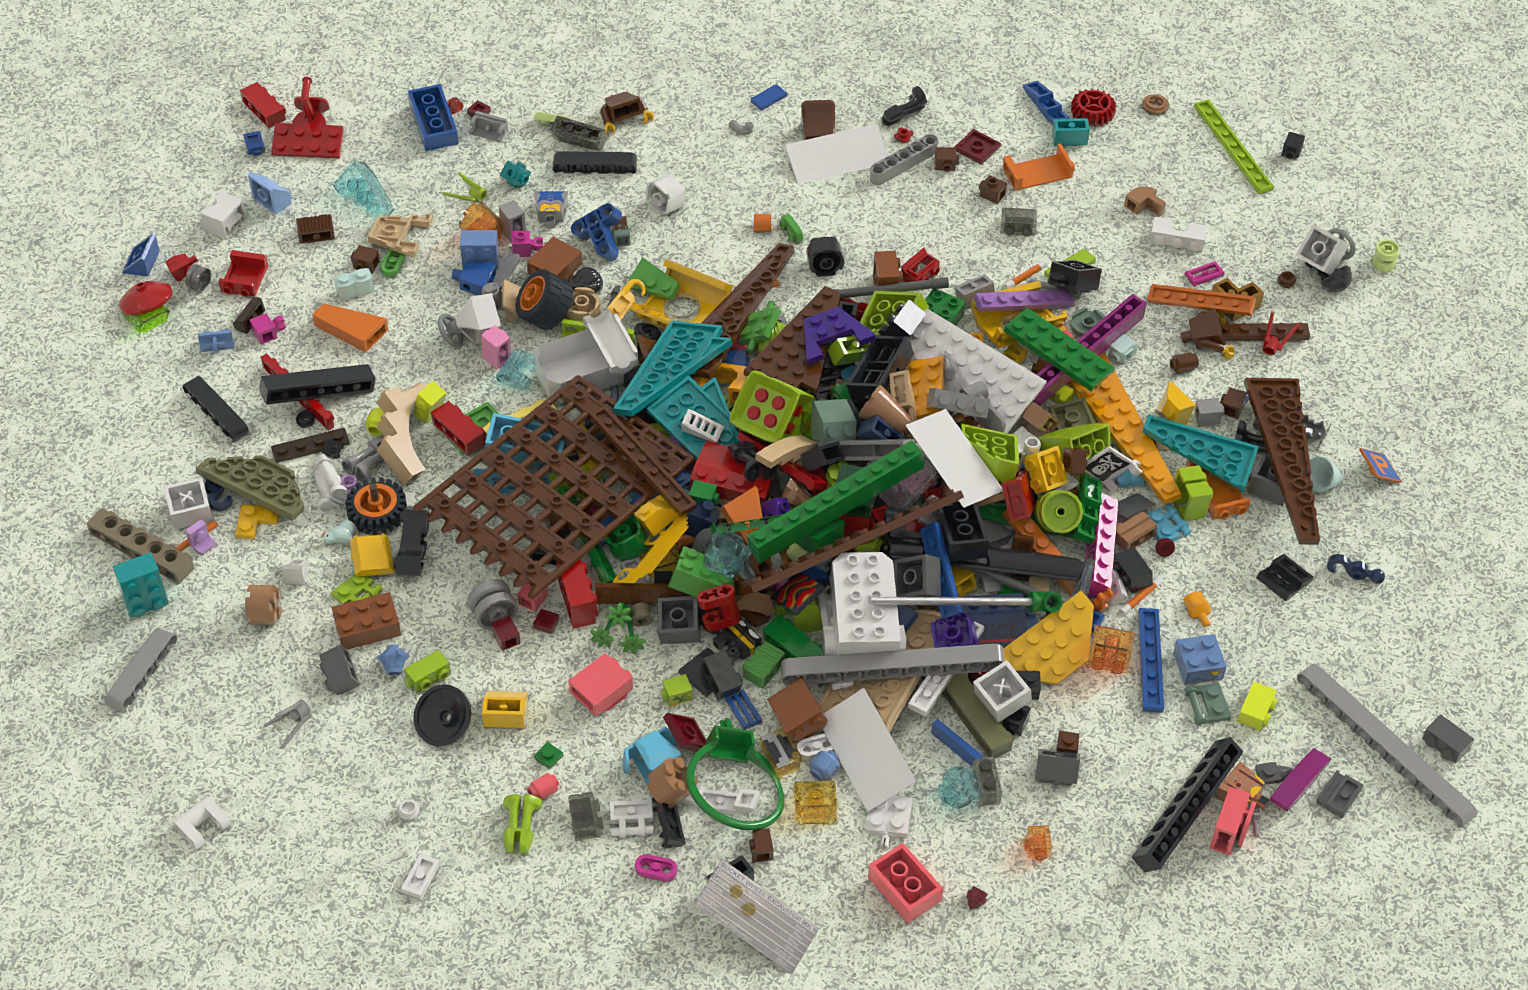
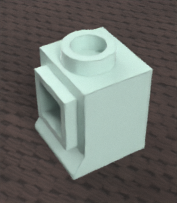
[1108,334,1138,364]

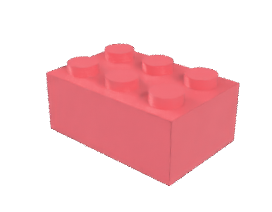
[868,843,943,924]

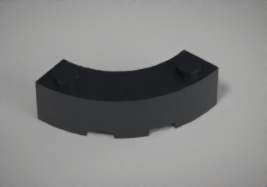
[393,506,430,576]

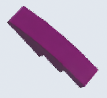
[1270,748,1331,811]

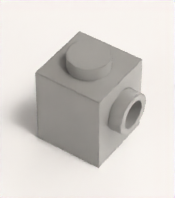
[1194,398,1224,426]

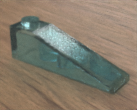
[333,160,395,218]

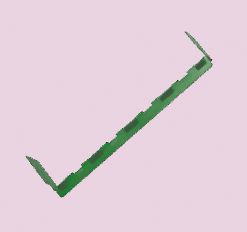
[710,514,783,539]

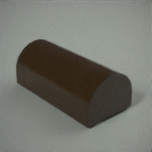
[233,297,266,334]

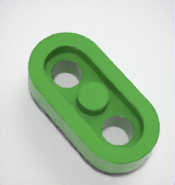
[779,214,803,244]
[381,249,405,277]

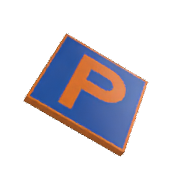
[1359,448,1402,483]

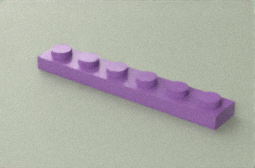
[973,289,1074,312]

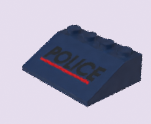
[961,593,1027,648]

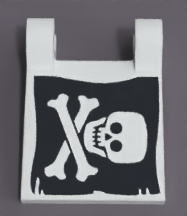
[1086,446,1143,491]

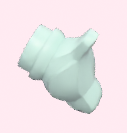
[323,519,357,544]

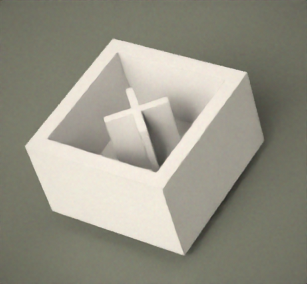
[163,477,213,530]
[973,660,1032,723]

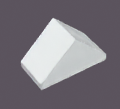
[282,560,309,585]

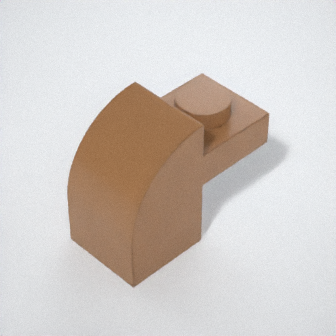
[1124,186,1166,217]

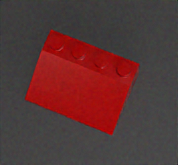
[690,440,779,503]

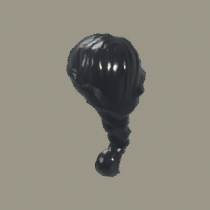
[1305,262,1352,292]
[568,267,603,294]

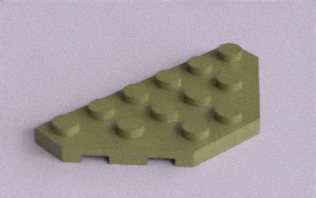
[196,455,304,521]

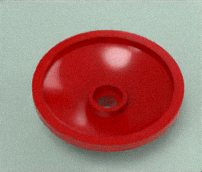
[119,281,173,315]

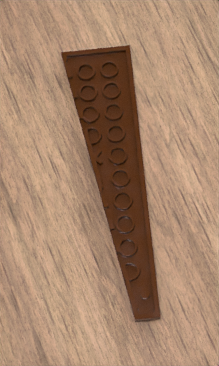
[693,243,795,379]
[735,489,964,596]

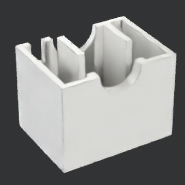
[200,191,246,240]

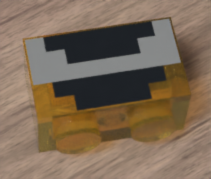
[760,728,802,778]

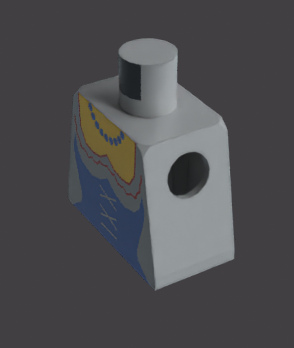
[534,191,568,229]

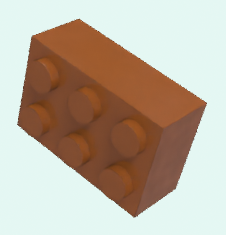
[331,592,401,650]

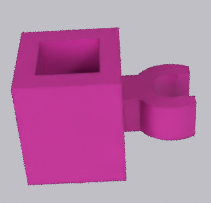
[512,231,543,257]
[250,313,286,345]

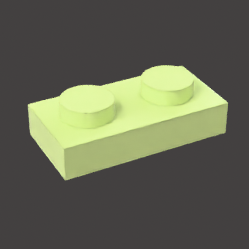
[535,112,572,127]

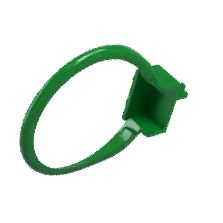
[686,718,784,830]

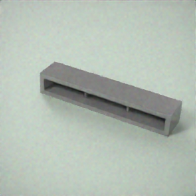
[814,439,915,461]

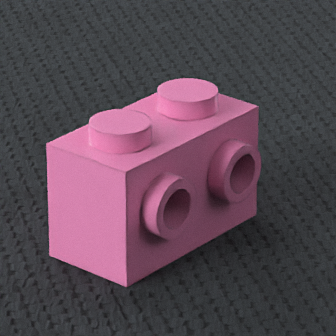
[481,326,511,370]

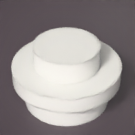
[398,800,420,820]

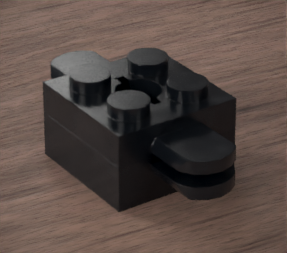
[1048,260,1102,294]

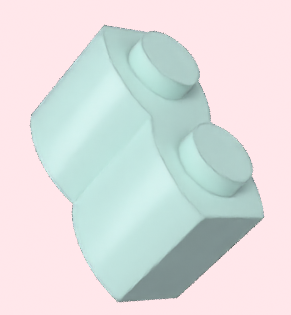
[334,268,374,301]

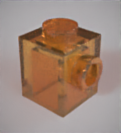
[1023,825,1052,860]

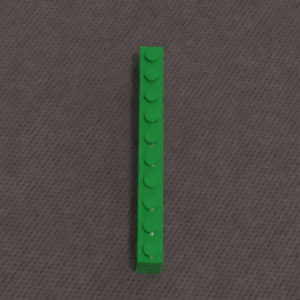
[747,440,925,563]

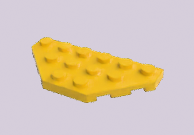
[1003,591,1094,685]

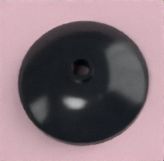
[413,684,471,746]

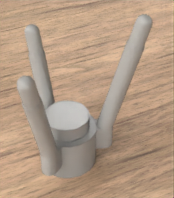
[263,699,310,748]

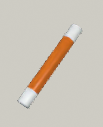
[1003,260,1048,289]
[1119,576,1163,616]

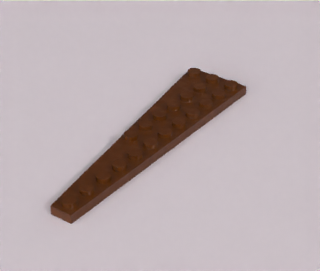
[1244,378,1320,545]

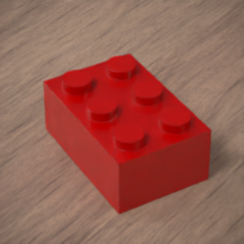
[557,559,599,629]

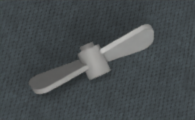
[482,254,521,309]
[943,351,1006,432]

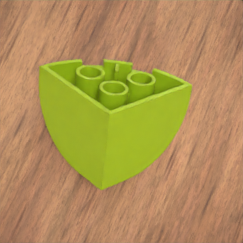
[1038,423,1110,491]

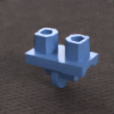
[198,329,234,353]

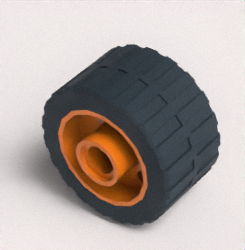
[515,269,573,330]

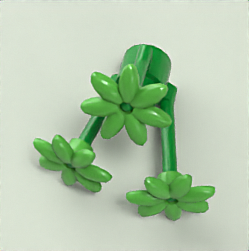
[590,602,646,654]

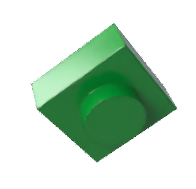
[534,742,564,769]

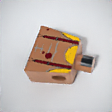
[1216,762,1270,810]

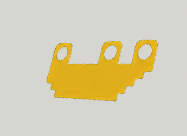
[613,514,689,583]

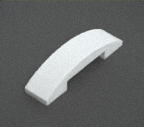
[680,784,760,814]

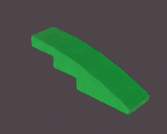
[1074,473,1102,544]

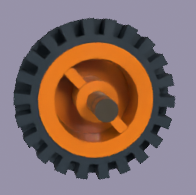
[345,477,407,535]

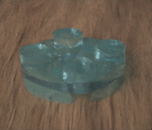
[938,766,980,809]

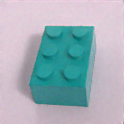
[112,552,169,618]

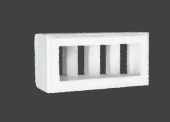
[681,409,724,443]

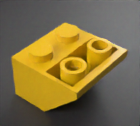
[482,691,528,729]

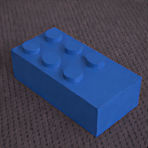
[408,84,459,151]

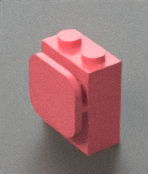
[568,653,633,717]
[1210,787,1257,855]

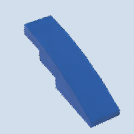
[1023,81,1070,125]

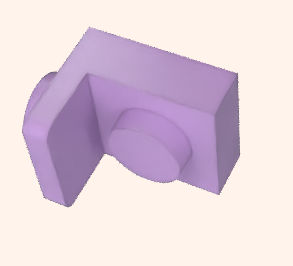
[185,520,216,555]

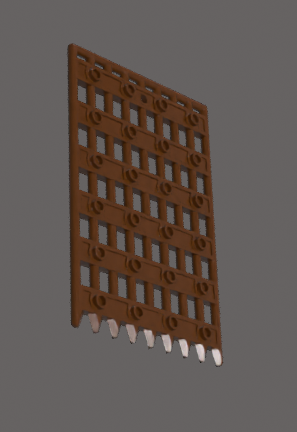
[413,375,695,599]

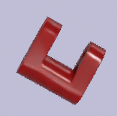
[697,584,741,631]

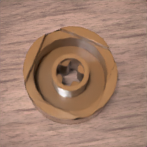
[245,585,282,625]
[647,757,698,807]

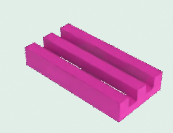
[1185,261,1225,286]

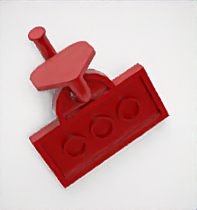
[271,76,344,158]

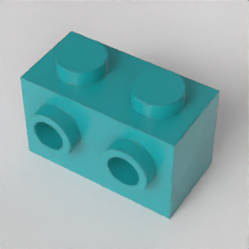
[1052,118,1090,146]

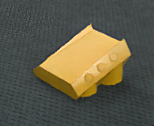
[350,533,395,577]

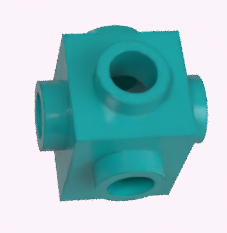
[500,160,531,188]

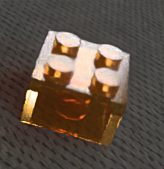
[1087,625,1135,674]

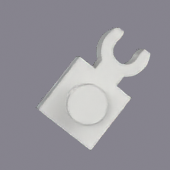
[1108,569,1127,605]

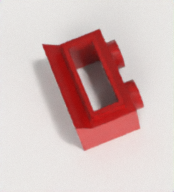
[901,247,940,282]

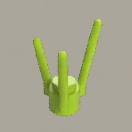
[443,172,487,203]

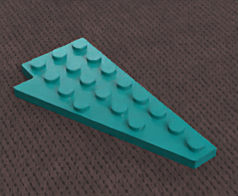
[613,320,732,416]
[646,375,741,461]

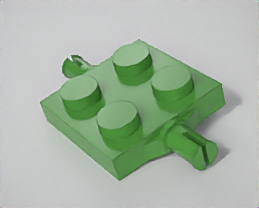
[739,301,782,353]

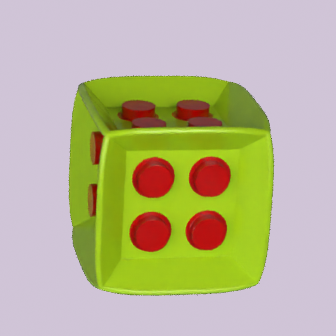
[729,370,814,443]

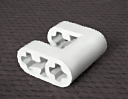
[172,796,231,850]

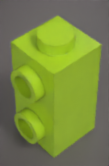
[404,649,451,693]

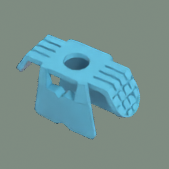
[622,727,681,784]

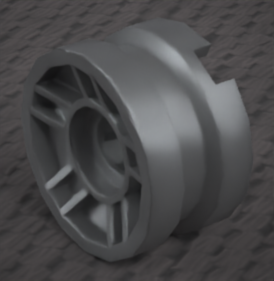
[185,264,212,292]

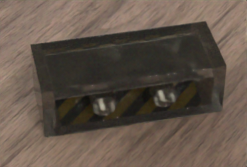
[551,116,607,152]

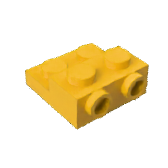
[1024,446,1069,494]

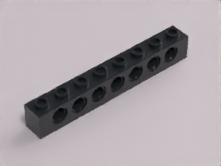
[1131,737,1243,872]

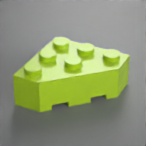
[860,291,929,333]
[960,424,1019,483]

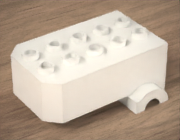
[534,309,638,403]
[822,552,906,656]

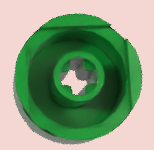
[604,516,648,562]

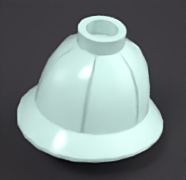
[1310,456,1343,493]

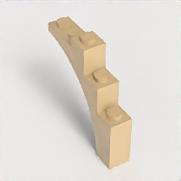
[376,382,429,486]

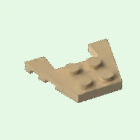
[368,213,433,258]

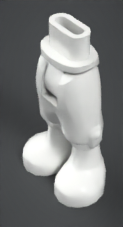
[313,454,348,514]

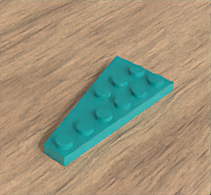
[1143,415,1259,492]

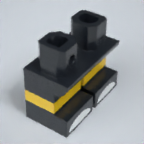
[713,619,762,661]

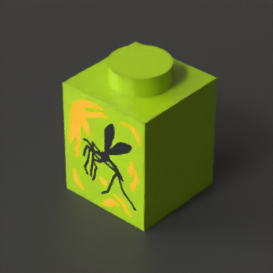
[660,674,693,707]

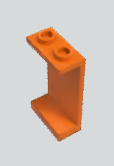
[1002,144,1075,191]

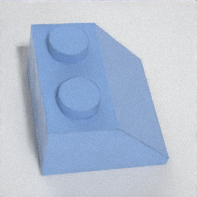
[248,173,291,214]

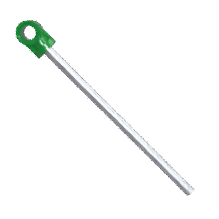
[869,591,1063,612]

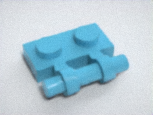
[1146,504,1191,541]

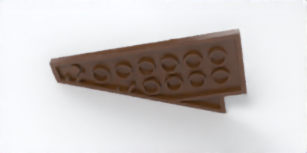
[744,286,840,394]

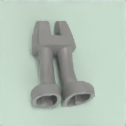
[341,436,385,483]

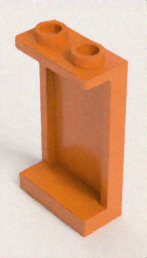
[1185,459,1250,520]

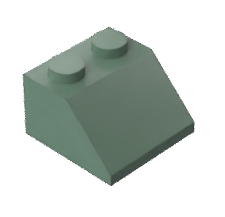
[811,399,856,442]

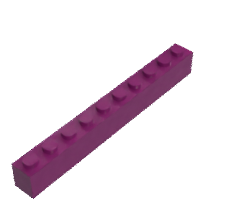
[1031,294,1147,406]

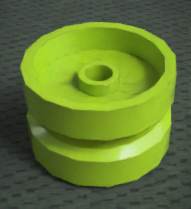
[1034,490,1083,533]

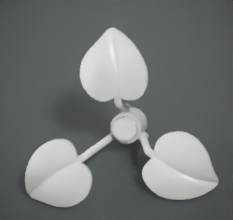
[1013,426,1079,491]

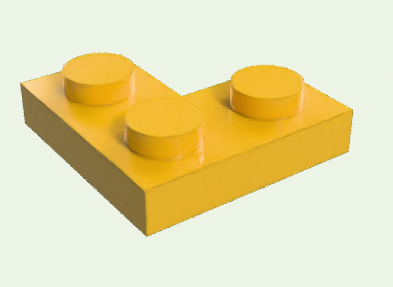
[235,504,279,539]

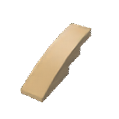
[889,370,918,443]
[755,435,817,469]

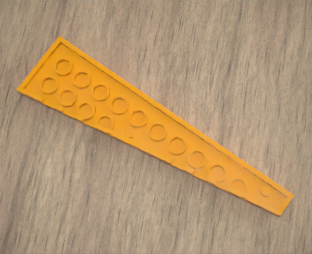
[1067,352,1181,505]

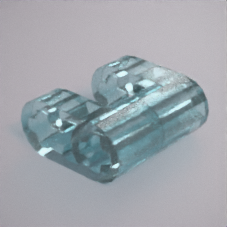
[496,349,542,392]

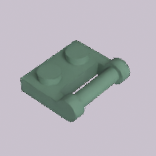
[1184,683,1231,725]

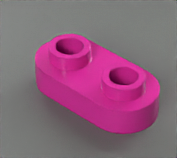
[635,854,677,882]

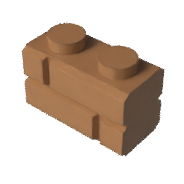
[1115,511,1157,551]

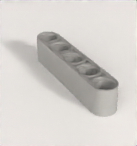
[870,134,938,185]
[105,628,177,713]

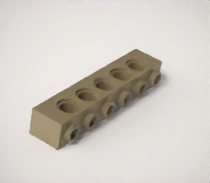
[86,508,195,584]

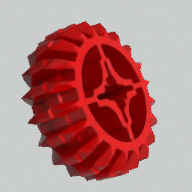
[1070,88,1116,127]

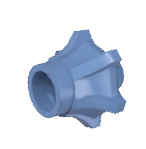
[377,644,409,675]

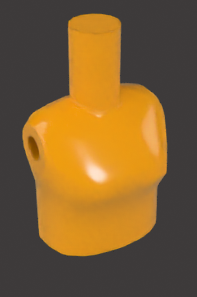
[1183,591,1211,627]

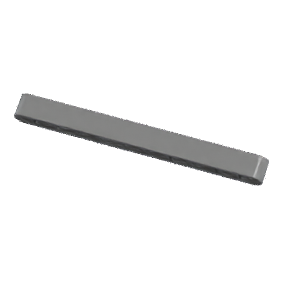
[781,644,1005,685]
[1297,664,1477,828]

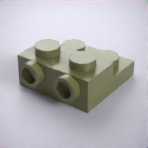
[1049,398,1095,432]

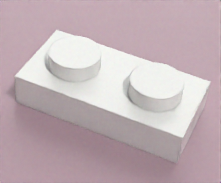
[401,854,440,900]

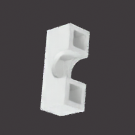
[1150,217,1207,251]

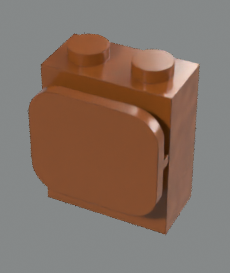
[527,236,582,281]
[767,677,829,744]

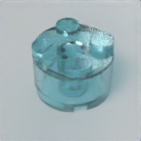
[704,531,749,578]

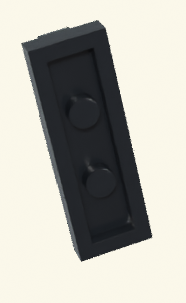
[652,797,686,848]

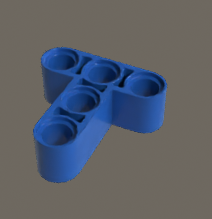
[571,203,622,261]

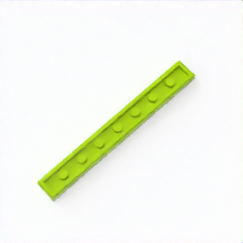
[1193,99,1274,194]

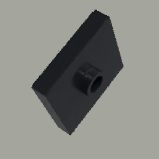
[679,647,715,697]

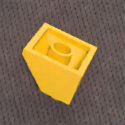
[1157,381,1195,425]
[633,495,679,537]

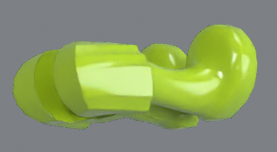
[503,794,542,853]

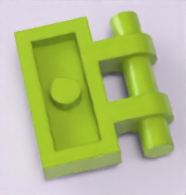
[331,574,383,604]

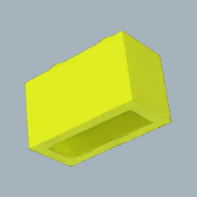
[413,381,447,423]
[1237,681,1278,731]

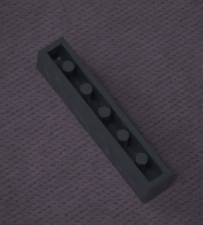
[259,364,376,405]

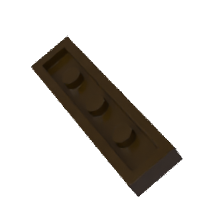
[271,427,350,463]

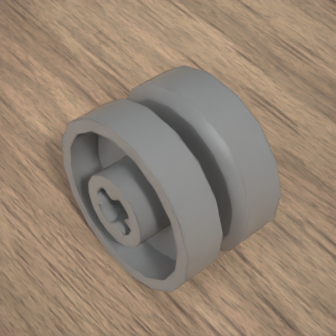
[467,579,518,629]

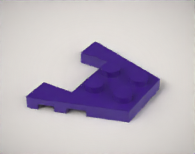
[804,307,876,365]

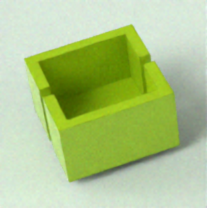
[1174,465,1213,521]

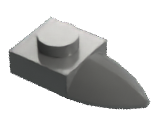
[1255,762,1293,785]

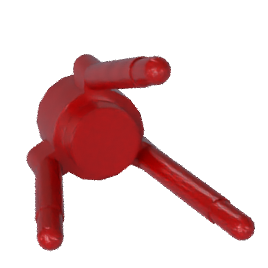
[1262,312,1300,355]

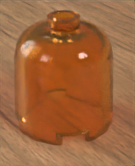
[459,201,504,241]

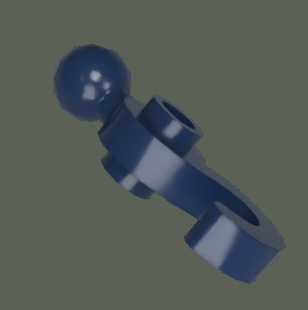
[203,477,233,511]
[1327,554,1385,584]

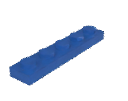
[920,522,962,620]

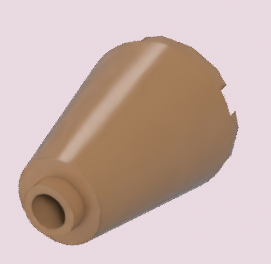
[858,385,912,434]

